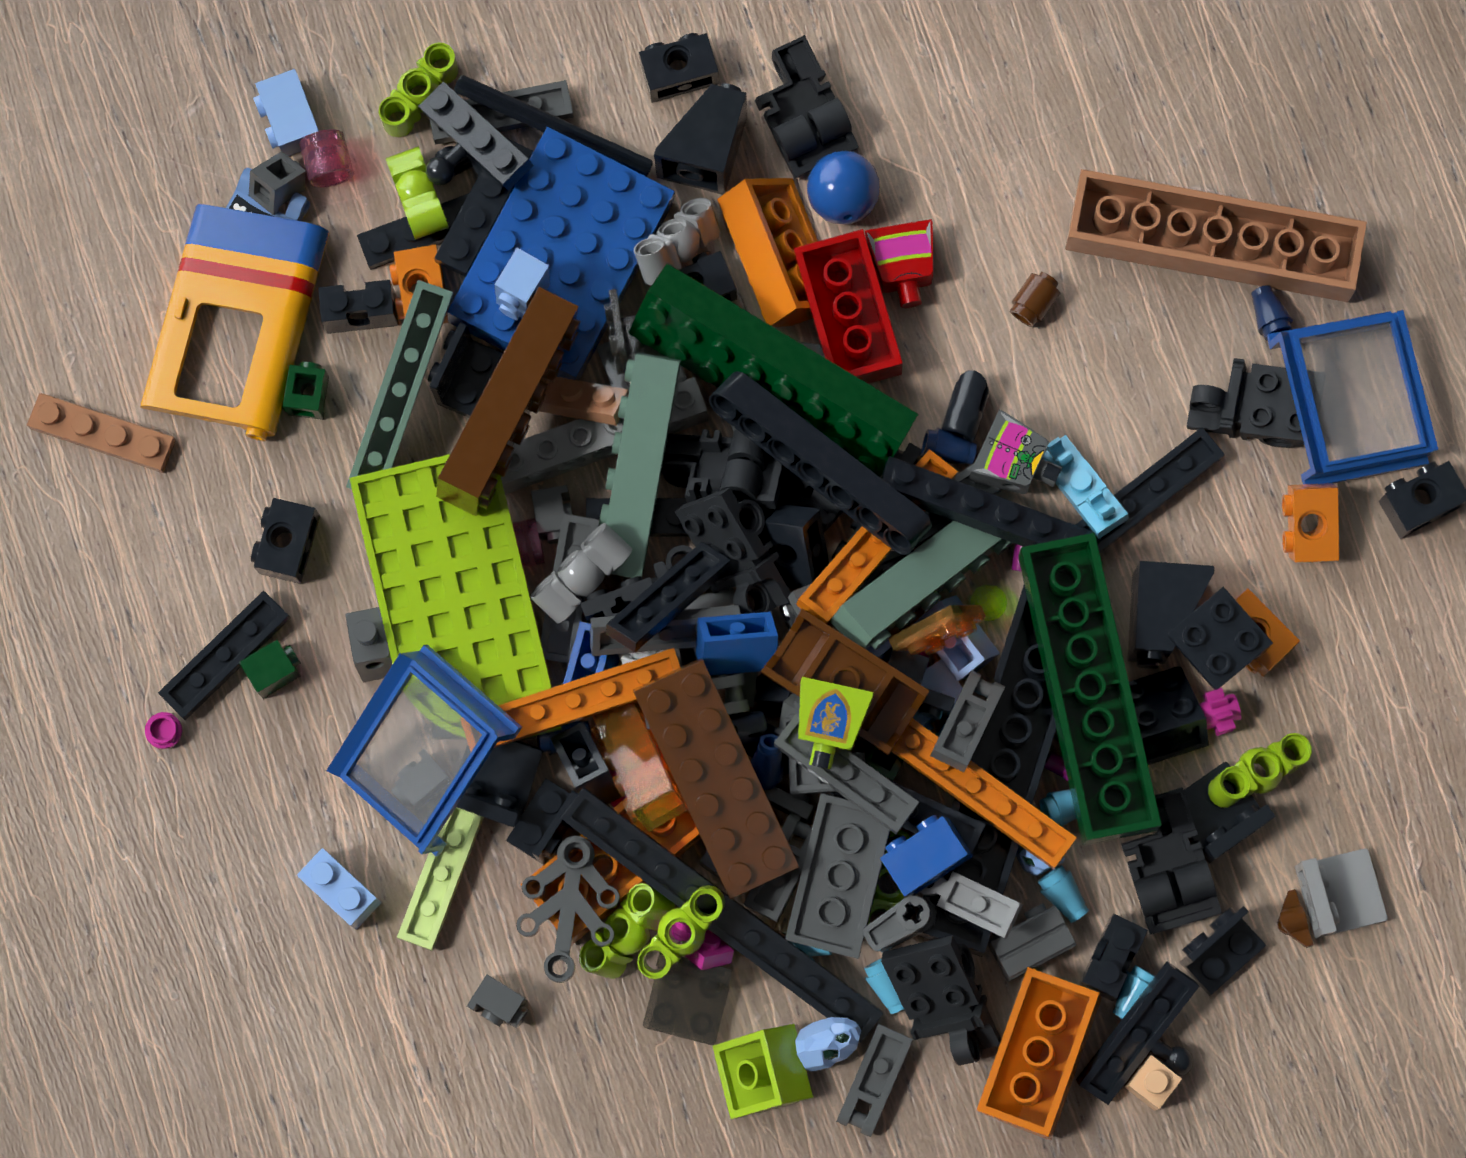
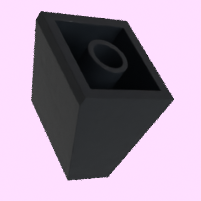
[654,83,747,195]
[1128,561,1214,669]

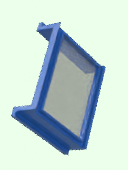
[1267,310,1439,484]
[326,645,522,856]

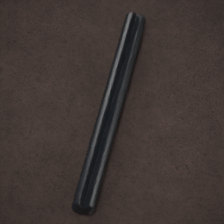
[454,75,653,177]

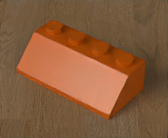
[717,178,818,327]
[976,967,1102,1140]

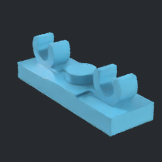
[1043,435,1129,539]

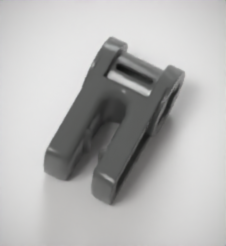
[863,896,937,952]

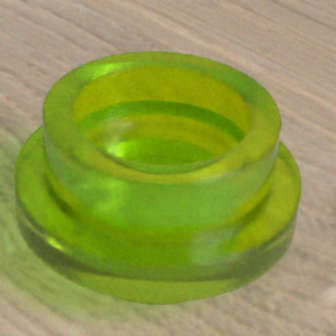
[970,585,1007,621]

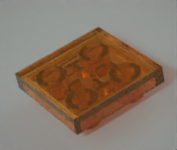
[888,605,986,655]

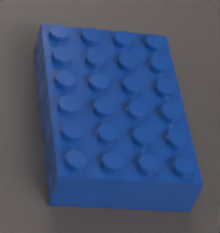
[447,127,675,381]

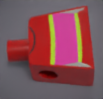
[864,219,933,308]

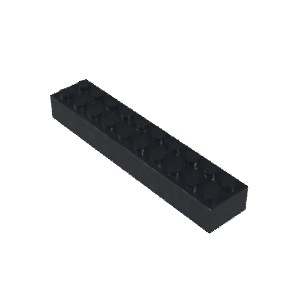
[915,585,1056,957]

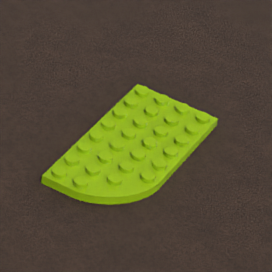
[349,454,561,739]

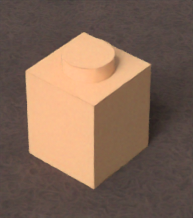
[1125,1055,1182,1111]

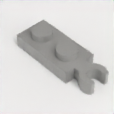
[920,871,1023,939]

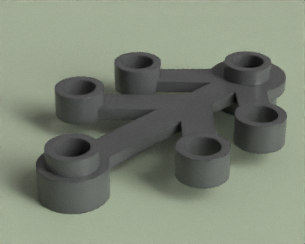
[516,836,620,983]

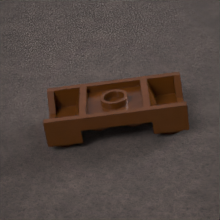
[761,608,929,755]

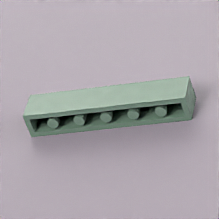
[346,280,453,489]
[599,353,681,578]
[830,521,1012,650]

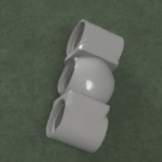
[634,198,721,285]
[530,523,632,624]

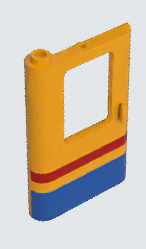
[140,204,330,441]

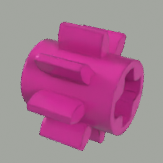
[1199,687,1242,736]

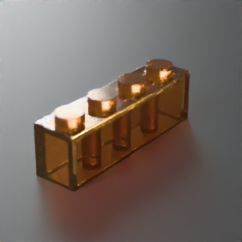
[591,701,688,832]

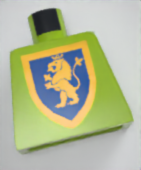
[798,677,874,769]

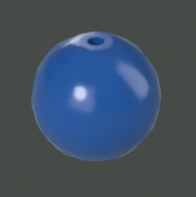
[807,151,880,225]

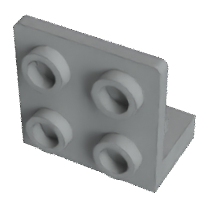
[1295,848,1387,939]

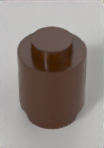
[1010,272,1061,327]

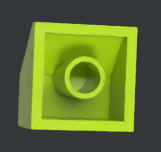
[712,1024,813,1119]

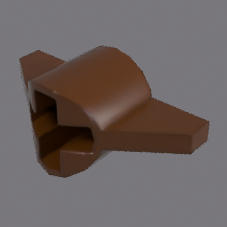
[1277,889,1314,948]

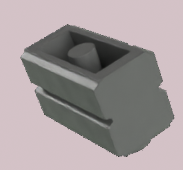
[988,903,1076,982]

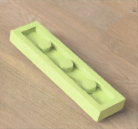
[397,807,484,951]

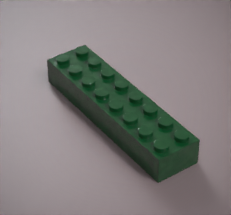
[628,263,919,477]
[1018,533,1162,846]

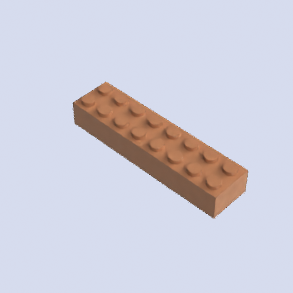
[1065,169,1367,302]

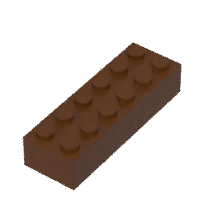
[436,287,581,516]
[633,658,799,899]

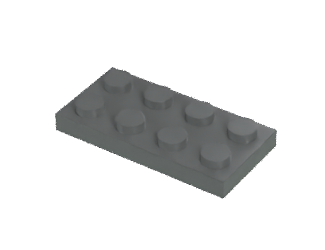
[785,792,890,959]

